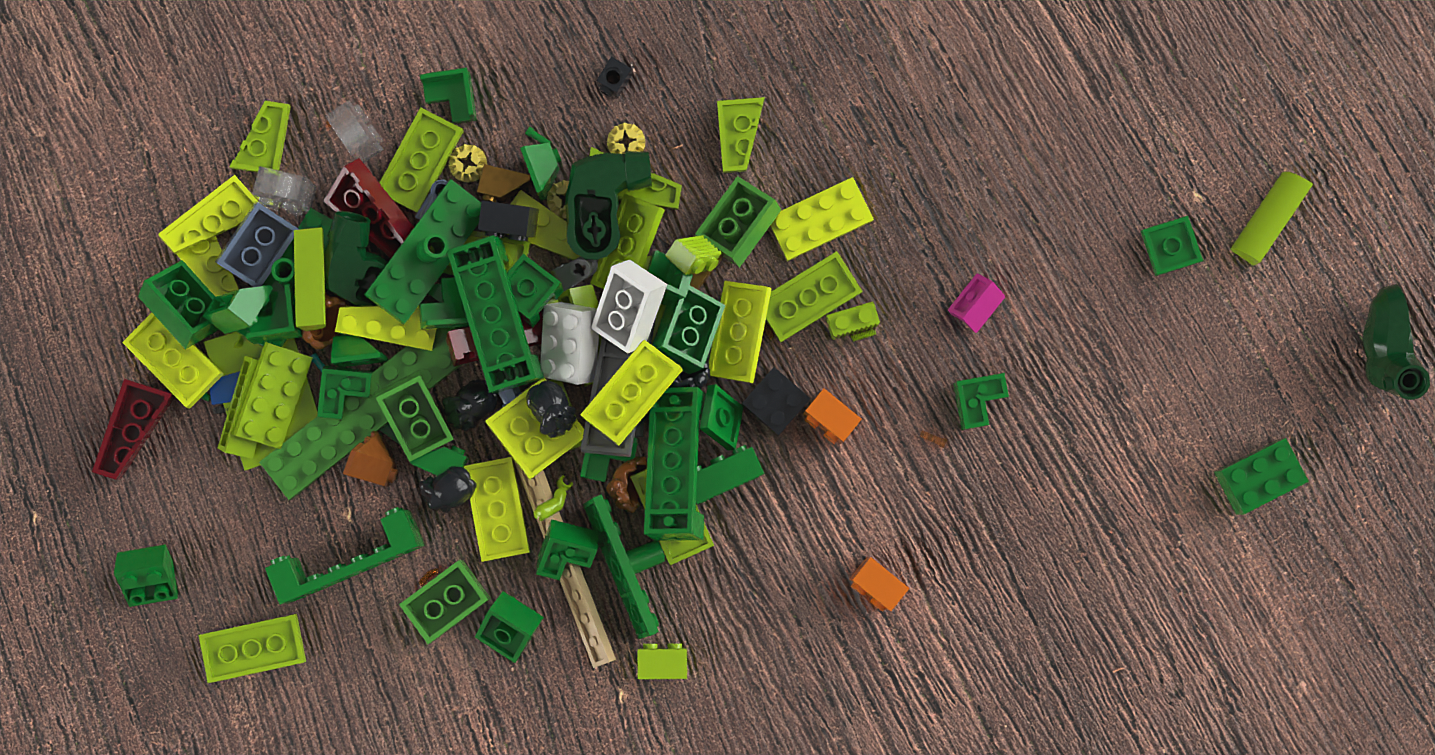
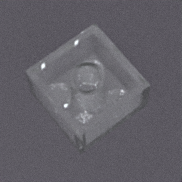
[325,100,384,163]
[252,166,317,216]

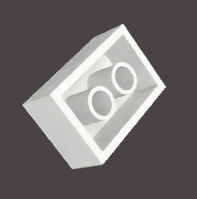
[591,259,667,353]
[540,302,599,385]

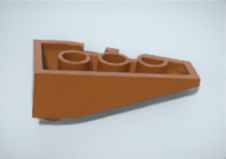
[343,430,398,487]

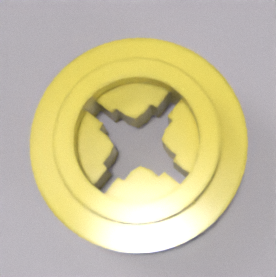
[607,123,645,154]
[448,144,487,183]
[547,180,569,218]

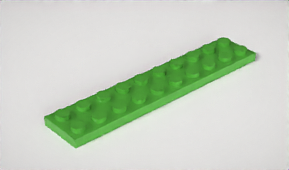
[259,327,462,500]

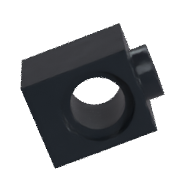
[596,56,633,98]

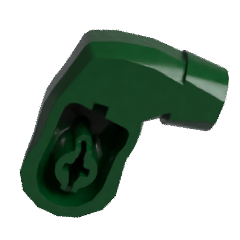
[565,151,652,260]
[324,211,423,306]
[1363,284,1430,400]

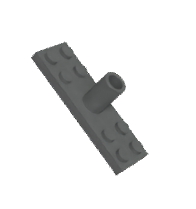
[581,318,656,457]

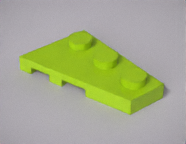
[717,97,765,173]
[229,101,291,176]

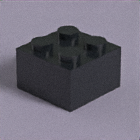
[478,201,539,241]
[742,367,811,437]

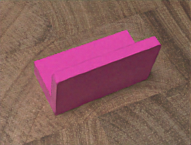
[948,273,1005,333]

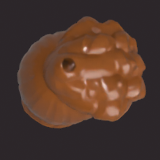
[301,293,349,349]
[606,456,647,513]

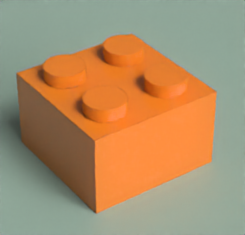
[803,388,862,444]
[849,557,910,612]

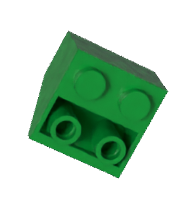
[203,285,273,334]
[114,544,178,607]

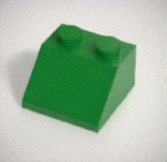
[475,591,544,663]

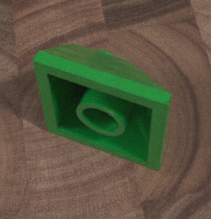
[520,143,561,201]
[331,333,388,367]

